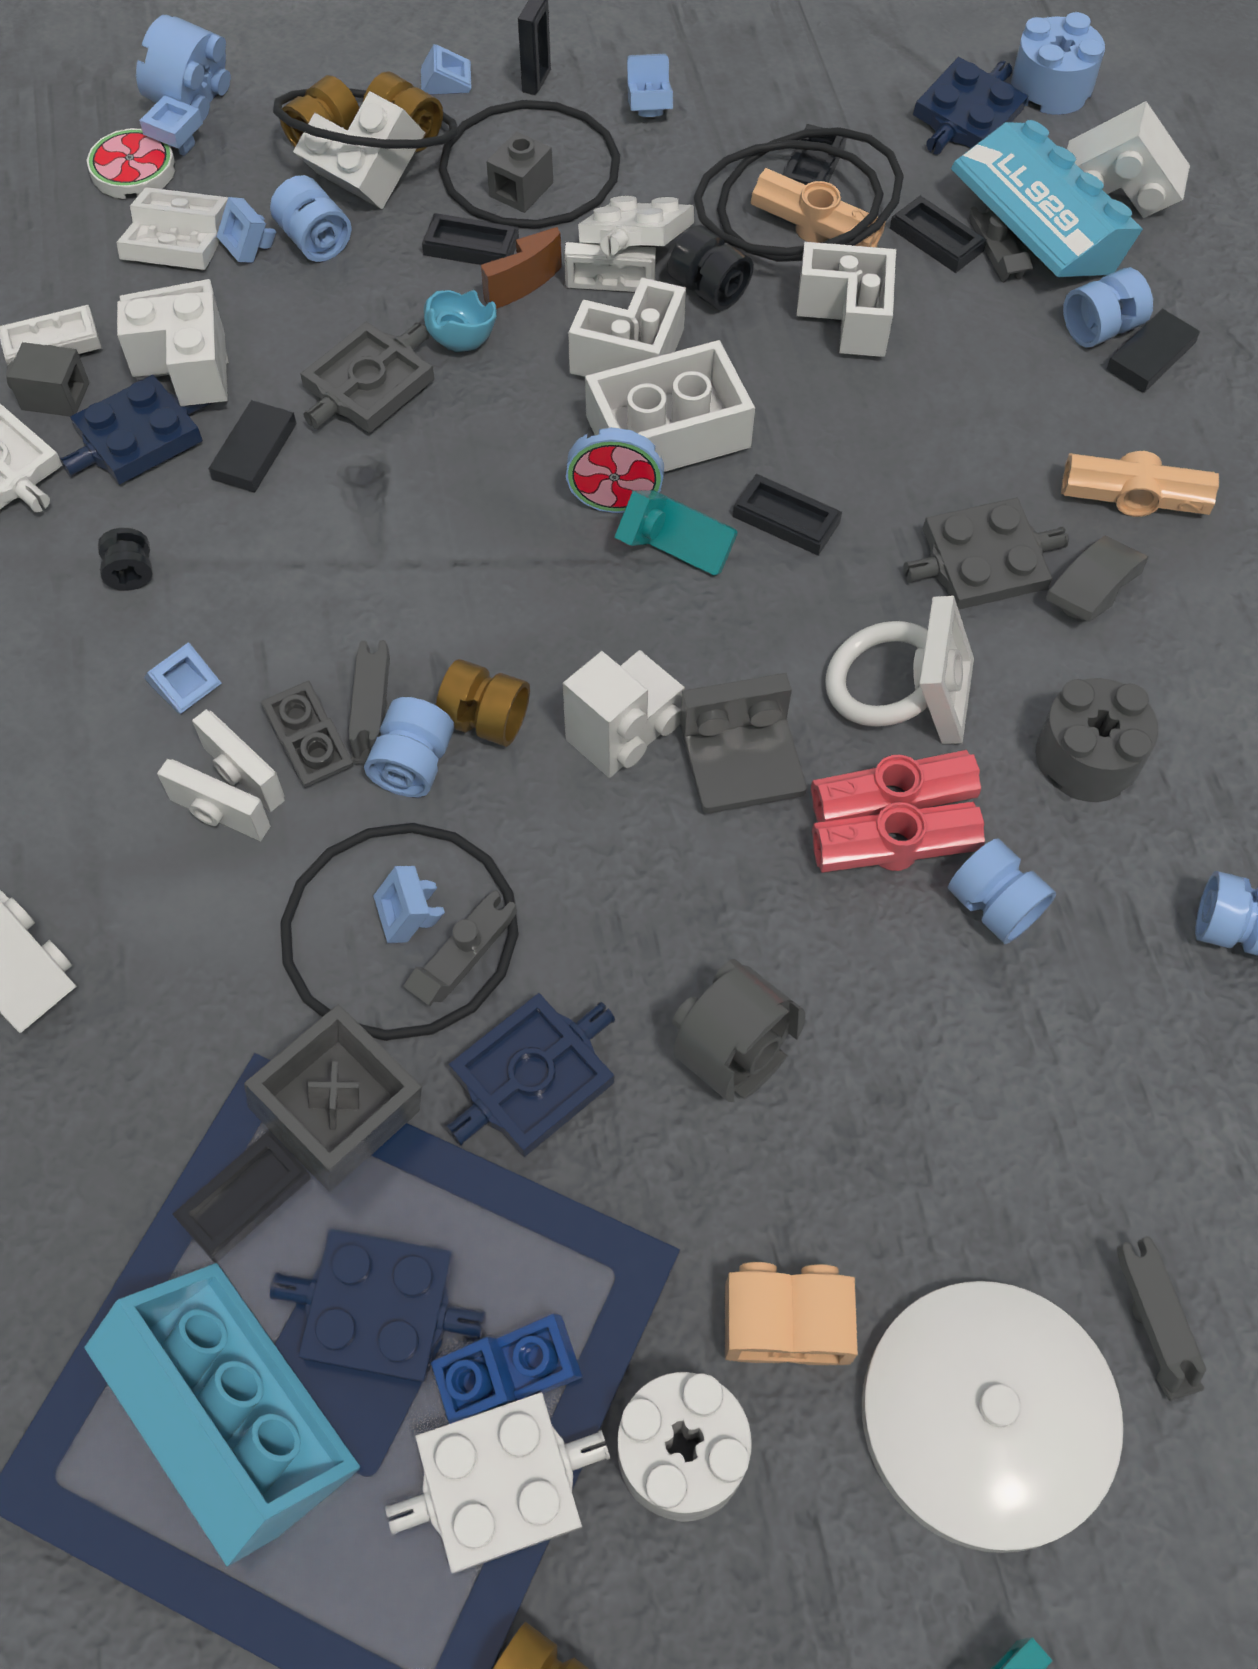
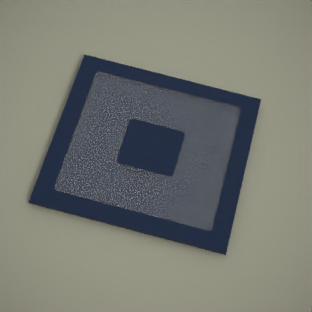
[0,1053,680,1669]

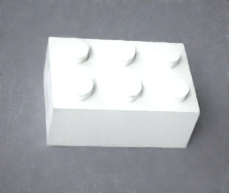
[585,340,755,472]

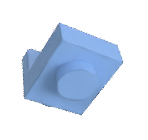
[627,54,673,117]

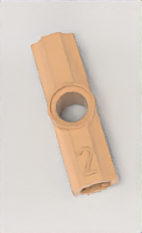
[751,168,886,247]
[1061,451,1219,517]

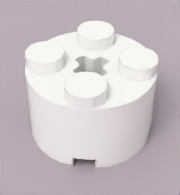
[618,1372,752,1522]

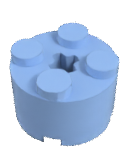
[1011,12,1105,115]
[136,14,231,121]

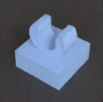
[139,95,203,156]
[216,197,276,263]
[373,866,445,943]

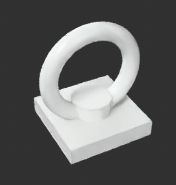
[825,596,974,744]

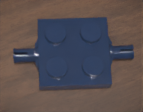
[913,56,1028,155]
[60,375,213,485]
[445,993,615,1157]
[270,1228,486,1383]

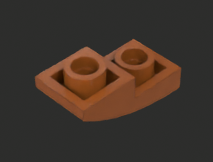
[481,227,562,309]

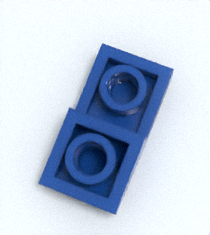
[431,1313,582,1424]

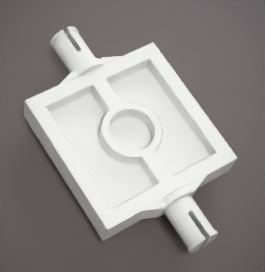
[578,196,694,256]
[0,404,63,512]
[385,1392,610,1574]

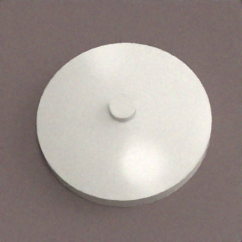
[862,1281,1123,1553]

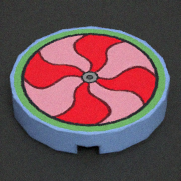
[566,427,664,513]

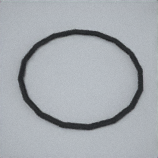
[273,88,458,149]
[439,100,620,229]
[717,127,904,262]
[694,140,884,257]
[281,823,519,1041]

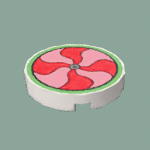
[87,128,175,199]

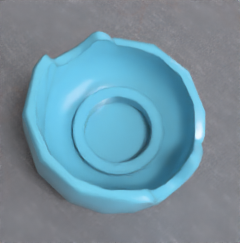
[424,290,497,352]

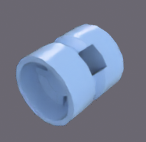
[270,175,352,262]
[1063,267,1153,348]
[364,697,455,798]
[948,838,1056,944]
[1195,871,1258,956]

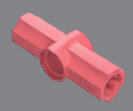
[811,750,981,822]
[812,801,985,873]

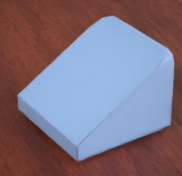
[421,44,471,94]
[144,642,222,714]

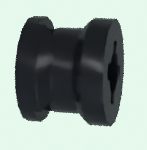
[98,528,153,591]

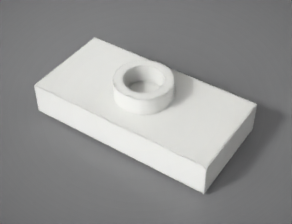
[564,242,656,292]
[0,305,102,365]
[192,709,285,812]
[157,759,271,841]

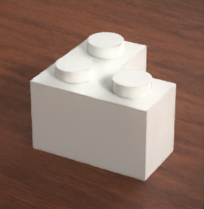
[293,91,425,210]
[1067,101,1190,218]
[797,242,896,357]
[568,277,686,377]
[117,291,228,406]
[563,650,685,778]
[0,890,77,1033]

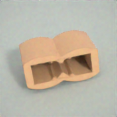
[725,1262,858,1365]

